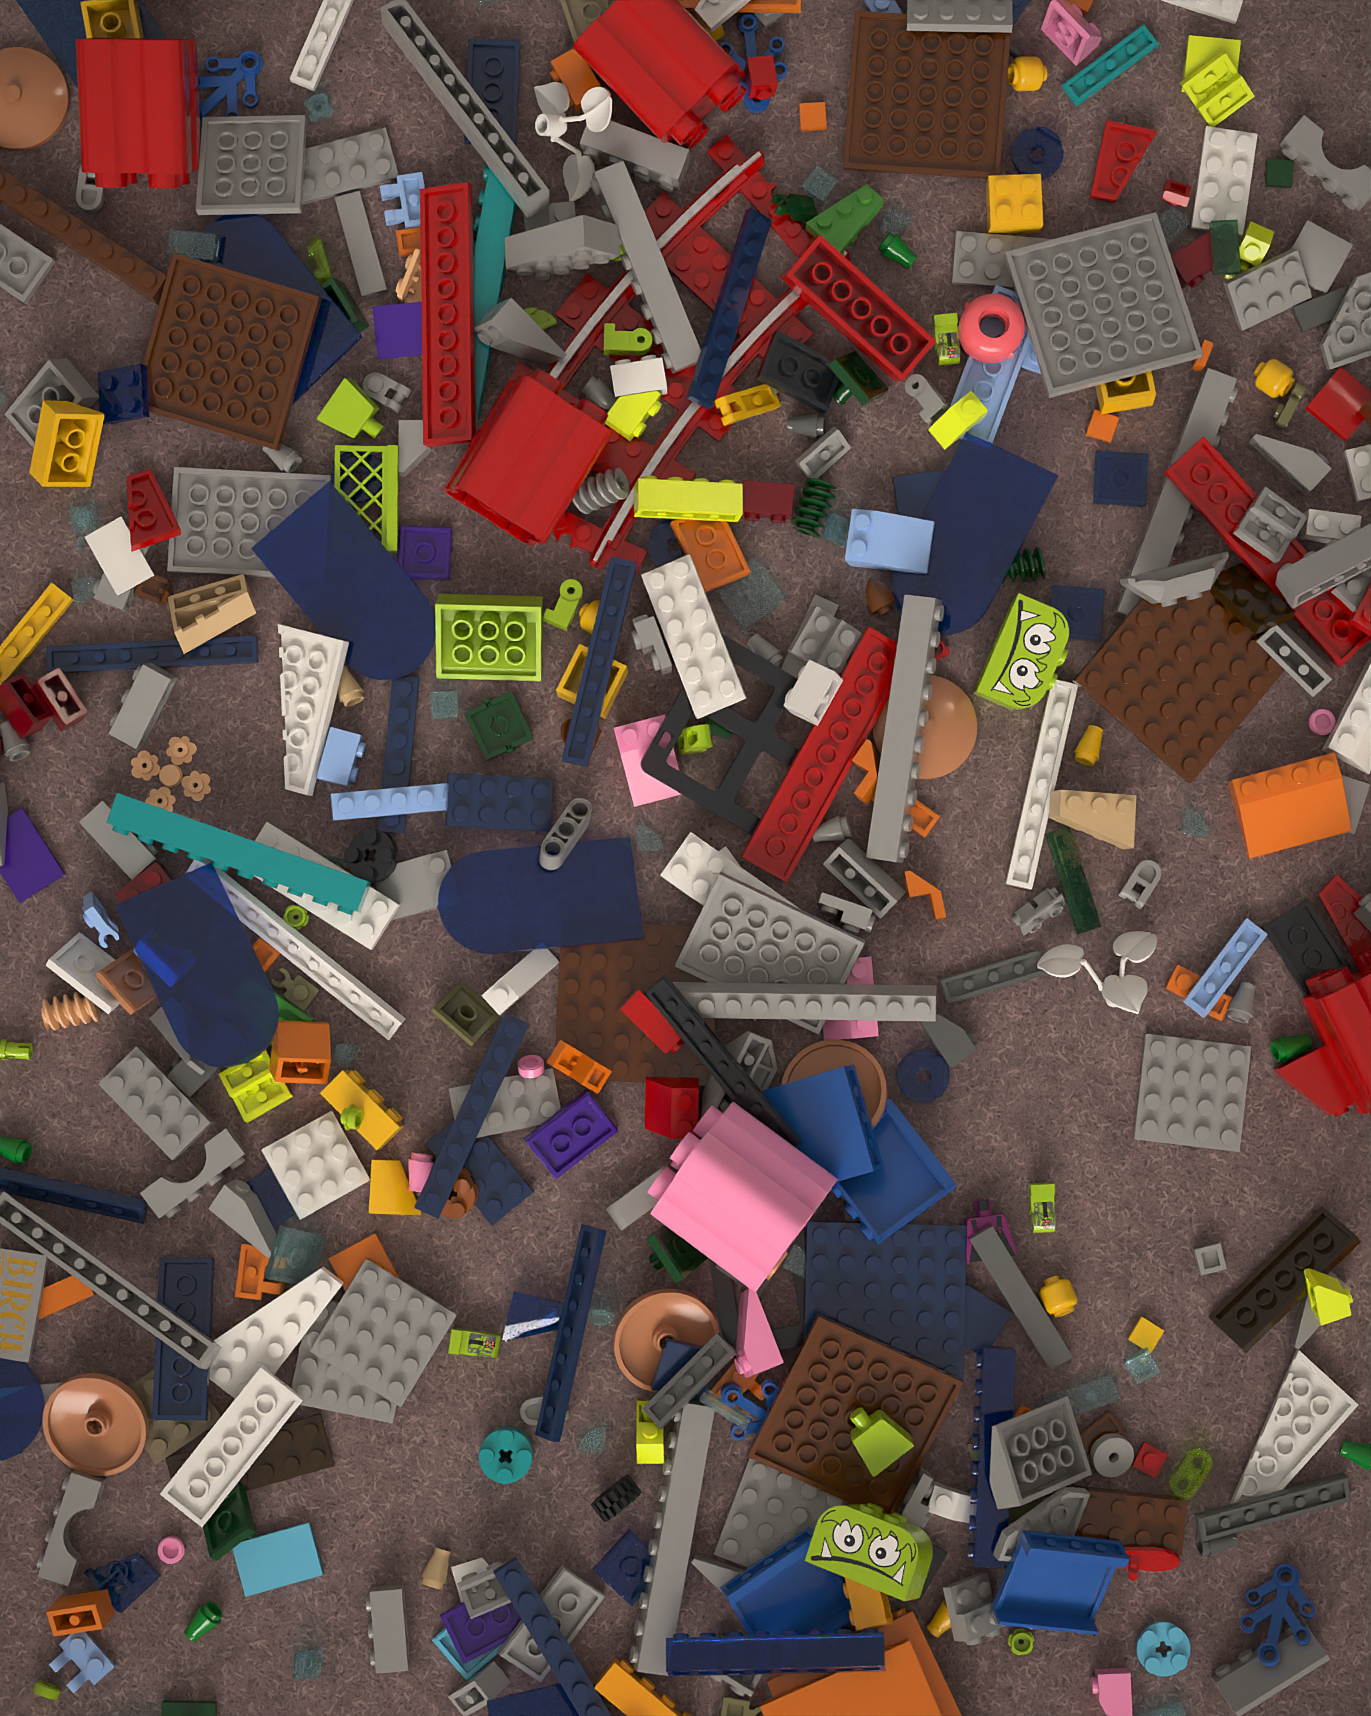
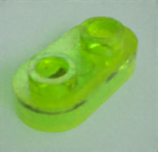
[307,236,332,285]
[1169,1448,1212,1499]

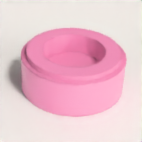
[1308,709,1336,736]
[517,1055,545,1078]
[157,1535,185,1564]

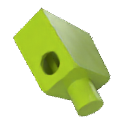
[317,378,384,439]
[849,1407,914,1477]

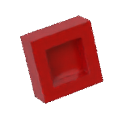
[1162,179,1192,207]
[1132,1441,1168,1478]

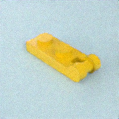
[714,384,781,426]

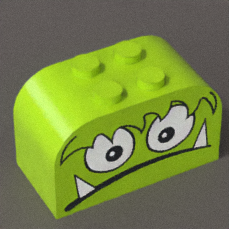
[973,593,1069,710]
[805,1503,933,1601]

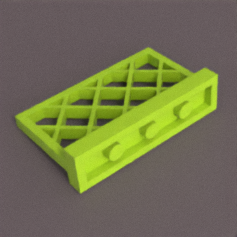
[334,445,399,553]

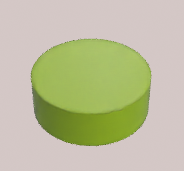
[32,1680,61,1700]

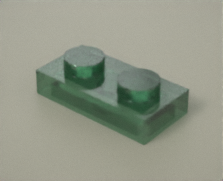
[1209,220,1241,275]

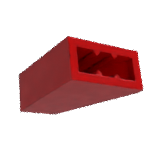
[620,990,684,1054]
[1274,1045,1354,1117]

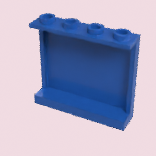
[762,1064,884,1182]
[831,1099,955,1244]
[720,1527,851,1674]
[991,1530,1130,1635]

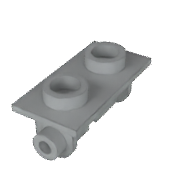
[1011,887,1066,936]

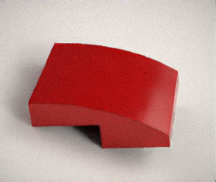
[1305,366,1371,442]

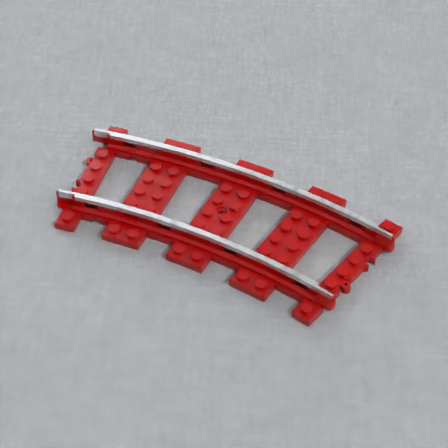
[492,135,850,576]

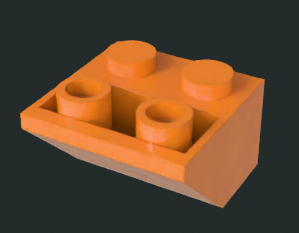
[269,1020,331,1084]

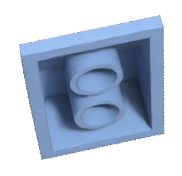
[845,509,935,574]

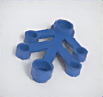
[720,13,788,113]
[198,50,263,128]
[720,1379,778,1442]
[1240,1563,1316,1667]

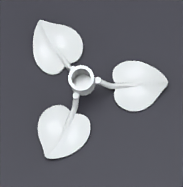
[534,82,612,201]
[1037,931,1157,1014]

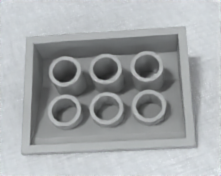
[990,1396,1092,1509]

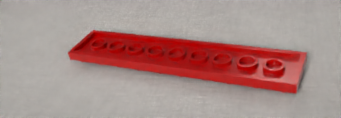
[420,182,476,447]
[1164,436,1371,667]
[740,627,897,883]

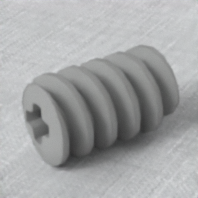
[572,467,630,514]

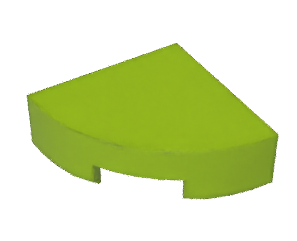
[524,308,558,331]

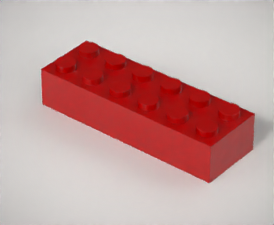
[780,235,936,382]

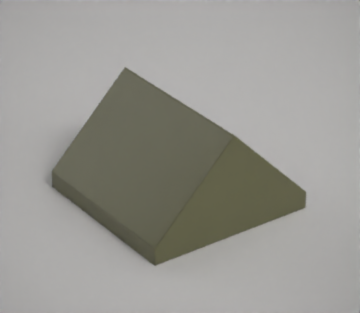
[432,981,501,1046]

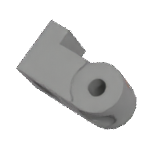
[905,374,951,426]

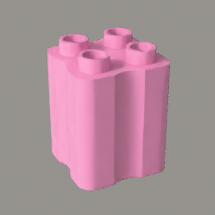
[647,1102,838,1292]

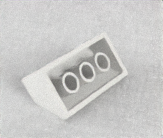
[1322,657,1371,774]

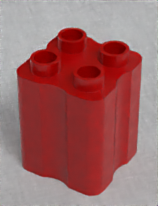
[573,0,747,150]
[76,38,201,188]
[442,369,612,546]
[1300,947,1371,1115]

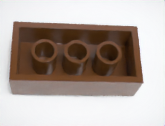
[1074,1485,1187,1556]

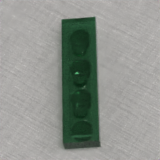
[1045,827,1102,935]

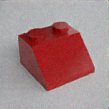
[645,1077,699,1139]

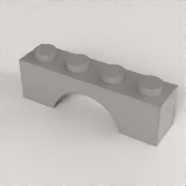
[1279,115,1371,211]
[140,1128,248,1219]
[37,1470,106,1586]

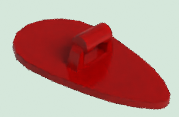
[1116,1547,1180,1581]

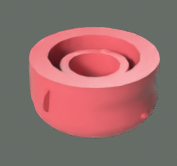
[958,294,1025,363]

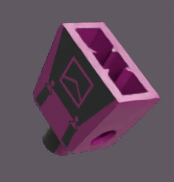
[965,1199,1017,1263]

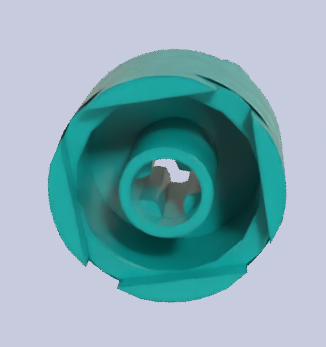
[478,1426,534,1484]

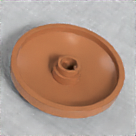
[0,47,70,151]
[872,675,977,780]
[781,1040,888,1128]
[613,1288,719,1393]
[42,1373,149,1476]

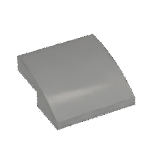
[1291,220,1353,295]
[1233,487,1307,563]

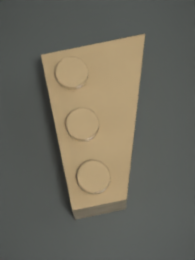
[168,574,256,654]
[1049,790,1136,850]

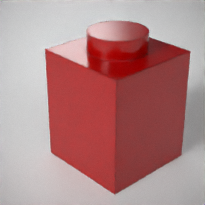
[744,55,778,100]

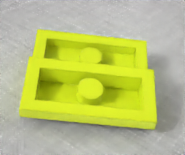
[1181,35,1241,92]
[1180,50,1255,127]
[219,1047,293,1123]

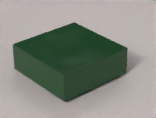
[1265,159,1294,188]

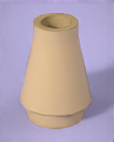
[337,666,364,707]
[421,1547,451,1590]

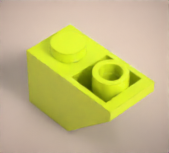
[1224,221,1274,279]
[605,391,662,442]
[636,1401,664,1464]

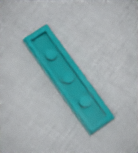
[1061,24,1159,107]

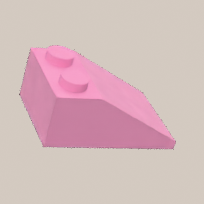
[1041,0,1102,66]
[614,715,681,807]
[734,1288,784,1379]

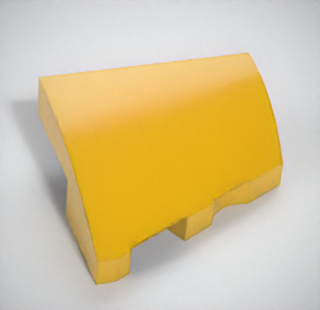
[369,1159,421,1215]

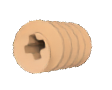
[41,992,101,1031]

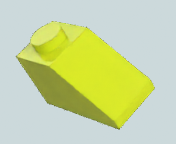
[928,391,988,450]
[1304,1268,1353,1326]

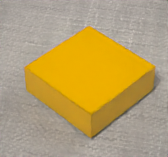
[1127,1316,1164,1353]

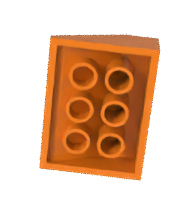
[1228,752,1352,859]

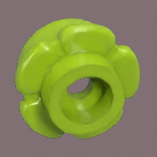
[283,905,309,930]
[341,1104,363,1131]
[1008,1628,1034,1655]

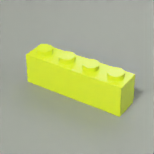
[634,476,743,522]

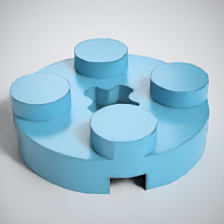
[1135,1620,1190,1677]

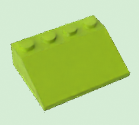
[435,594,543,681]

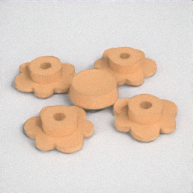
[131,736,211,812]

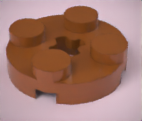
[441,1167,479,1218]

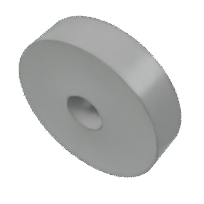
[1090,1433,1134,1477]

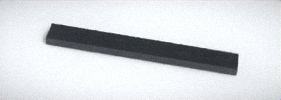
[644,975,801,1147]

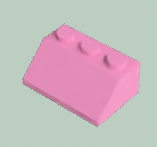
[823,956,879,1040]

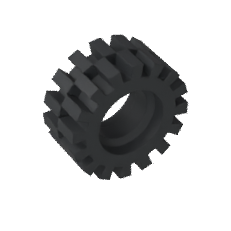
[591,1474,642,1522]

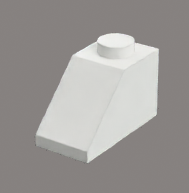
[926,1481,983,1524]

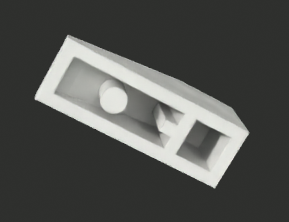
[482,943,559,1015]

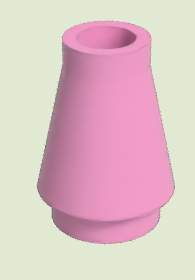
[408,1152,434,1192]

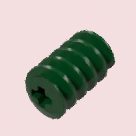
[791,478,837,538]
[989,547,1046,585]

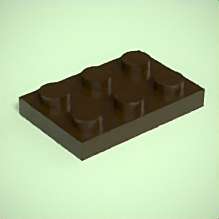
[1210,563,1296,634]

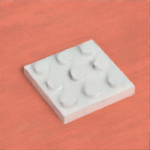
[261,1111,370,1220]

